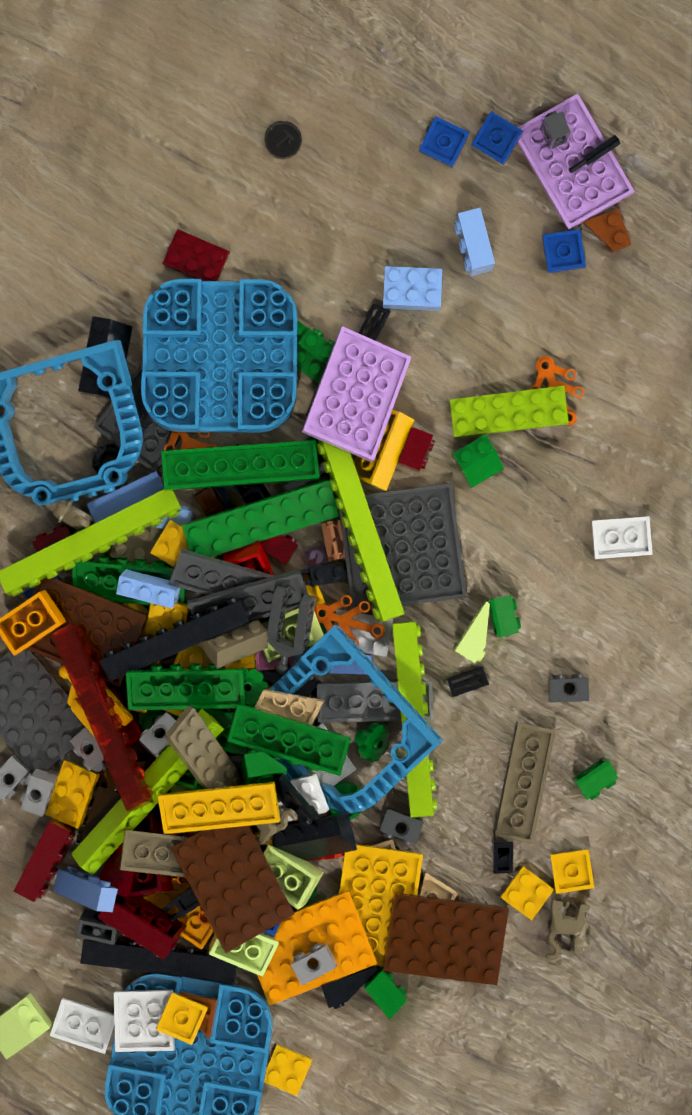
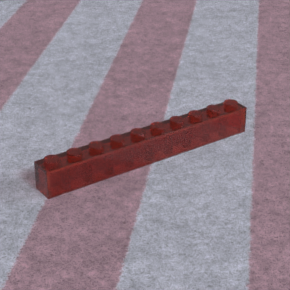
[51,624,153,811]

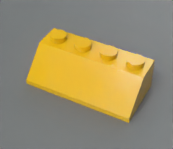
[353,410,414,491]

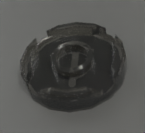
[264,121,302,160]

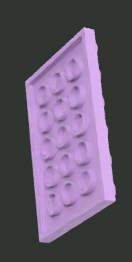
[517,94,635,230]
[301,326,411,462]

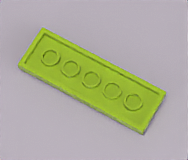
[450,386,569,438]

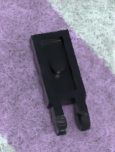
[300,562,348,587]
[275,774,319,827]
[162,887,200,922]

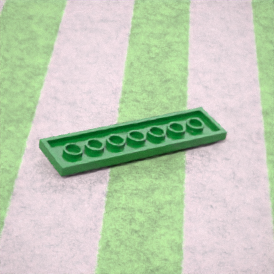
[161,440,319,491]
[181,479,339,557]

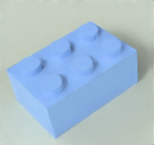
[454,208,495,276]
[383,266,442,311]

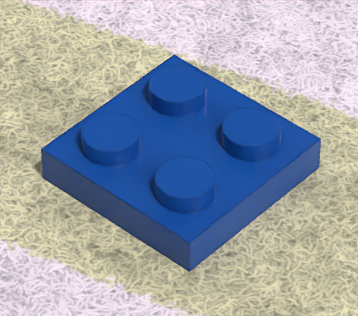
[471,111,524,165]
[419,116,470,168]
[542,229,586,273]

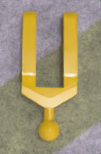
[59,665,133,747]

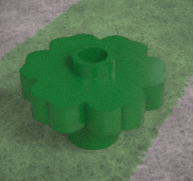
[244,668,268,707]
[355,723,390,763]

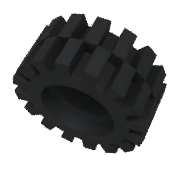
[92,444,120,479]

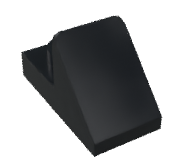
[492,842,513,874]

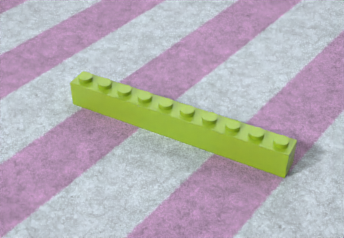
[317,440,405,623]
[0,490,183,597]
[392,621,438,817]
[71,709,224,874]

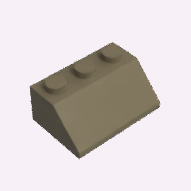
[198,620,268,669]

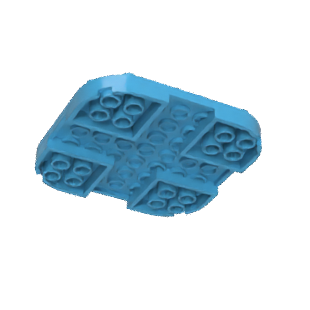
[141,279,297,433]
[105,972,273,1115]

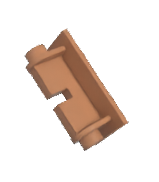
[321,520,345,561]

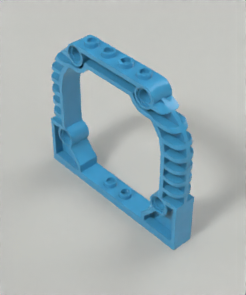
[0,340,143,506]
[268,625,444,813]

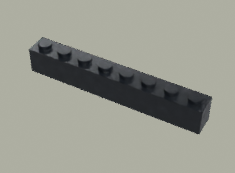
[99,597,252,682]
[80,938,237,983]

